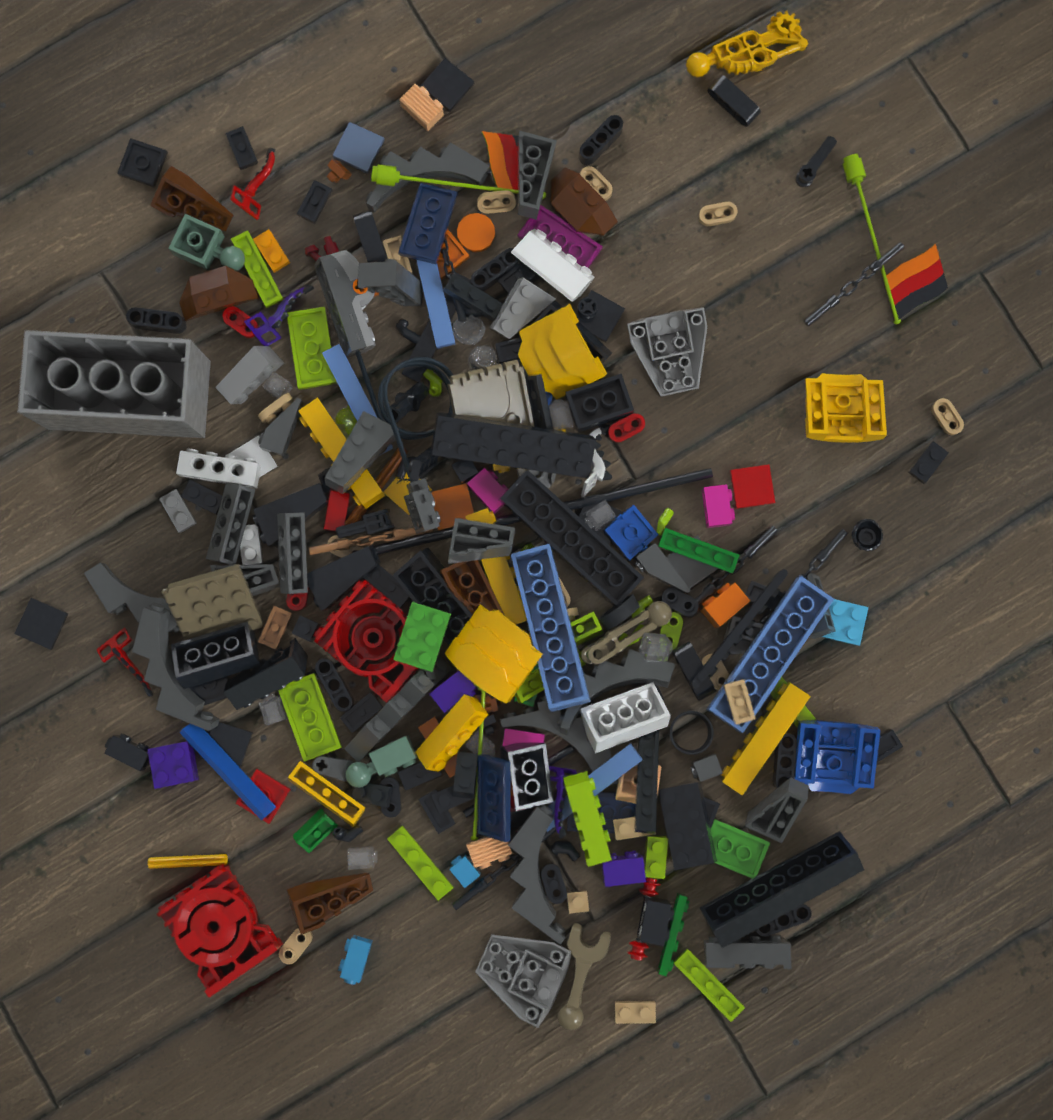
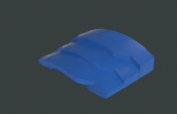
[794,720,881,794]

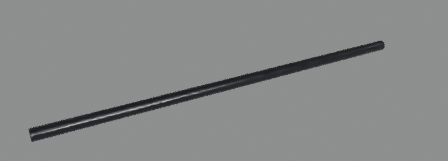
[374,468,713,555]

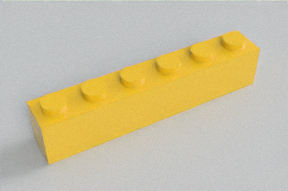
[298,397,385,509]
[465,508,527,625]
[721,681,811,795]

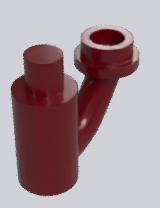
[305,236,340,261]

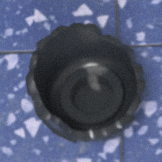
[851,519,883,551]

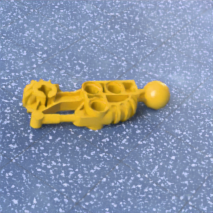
[686,10,808,77]

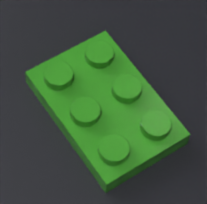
[393,602,451,672]
[711,819,770,879]

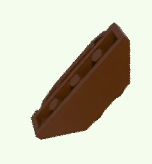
[551,167,618,236]
[179,266,259,321]

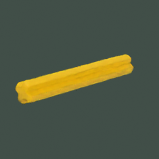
[148,854,228,869]

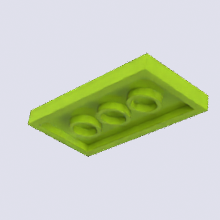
[287,307,337,390]
[278,673,342,762]

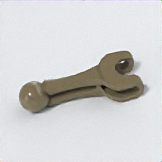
[580,601,672,664]
[558,923,611,1030]

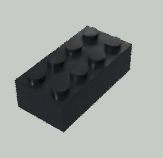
[171,621,261,689]
[658,782,717,870]

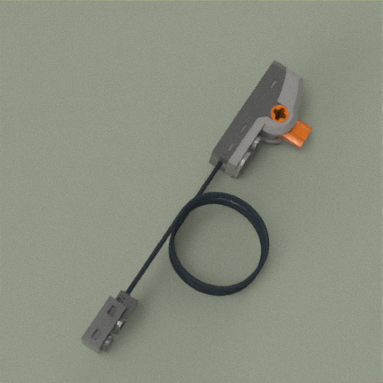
[315,250,453,534]

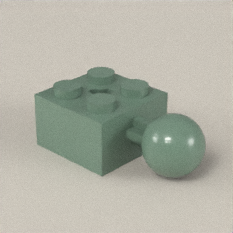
[168,214,245,271]
[346,735,418,788]

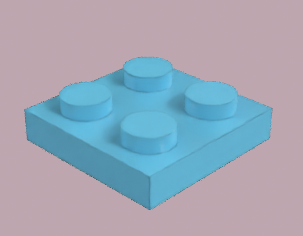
[822,599,869,646]

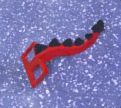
[230,148,276,220]
[96,627,153,697]

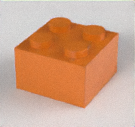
[700,583,751,628]

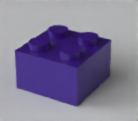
[430,671,477,713]
[147,741,199,789]
[601,850,646,887]

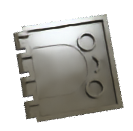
[447,359,534,427]
[162,564,264,640]

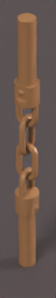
[308,528,433,555]

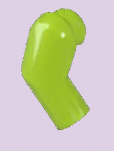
[656,508,674,536]

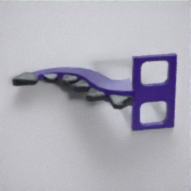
[244,285,314,346]
[549,766,577,839]

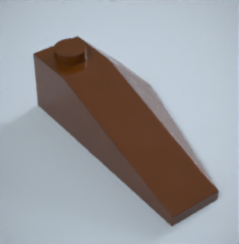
[150,166,234,231]
[440,560,505,616]
[287,872,373,935]

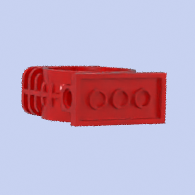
[313,580,419,703]
[157,864,284,998]

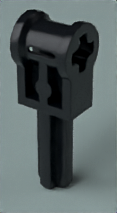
[796,136,837,187]
[336,509,395,539]

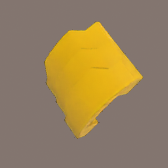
[518,304,607,400]
[805,373,887,443]
[445,605,543,703]

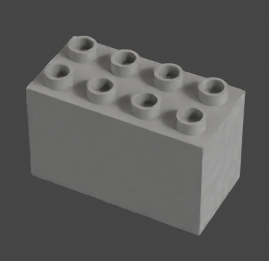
[18,330,211,438]

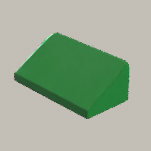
[293,808,338,853]

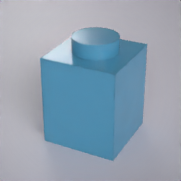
[449,854,481,888]

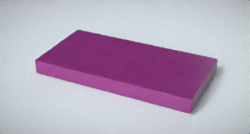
[517,205,603,268]

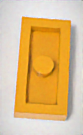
[253,229,290,273]

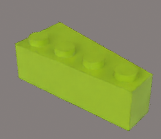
[564,771,611,867]

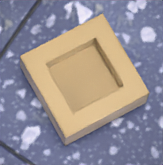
[567,890,589,914]

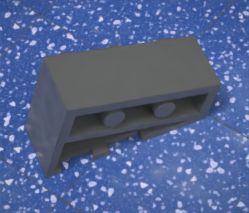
[448,518,515,564]

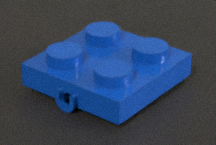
[603,505,658,560]

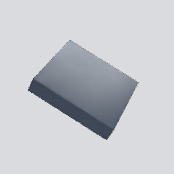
[333,122,384,173]

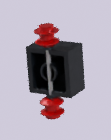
[627,877,674,960]

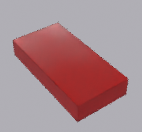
[324,491,351,531]

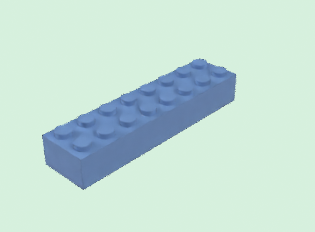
[511,544,591,712]
[706,576,834,733]

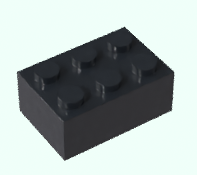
[565,374,634,433]

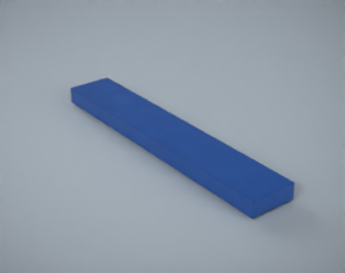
[180,724,276,821]

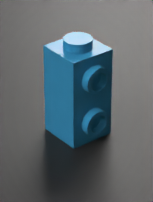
[338,935,373,985]

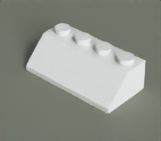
[511,229,595,302]
[580,682,671,753]

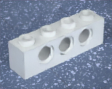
[176,449,261,489]

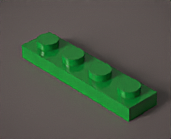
[658,528,740,574]
[657,892,689,977]

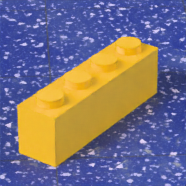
[415,694,488,772]
[288,761,365,827]

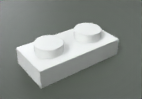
[240,524,263,565]

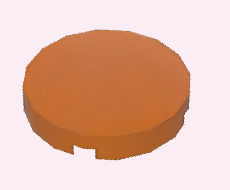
[457,213,495,252]

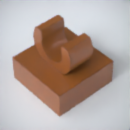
[327,159,352,183]
[475,693,498,713]

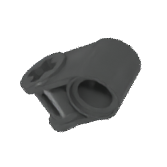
[313,755,353,781]

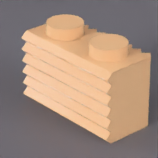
[399,84,444,131]
[467,836,513,870]

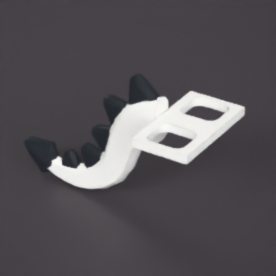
[581,425,612,497]

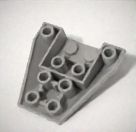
[627,307,707,396]
[476,935,571,1028]

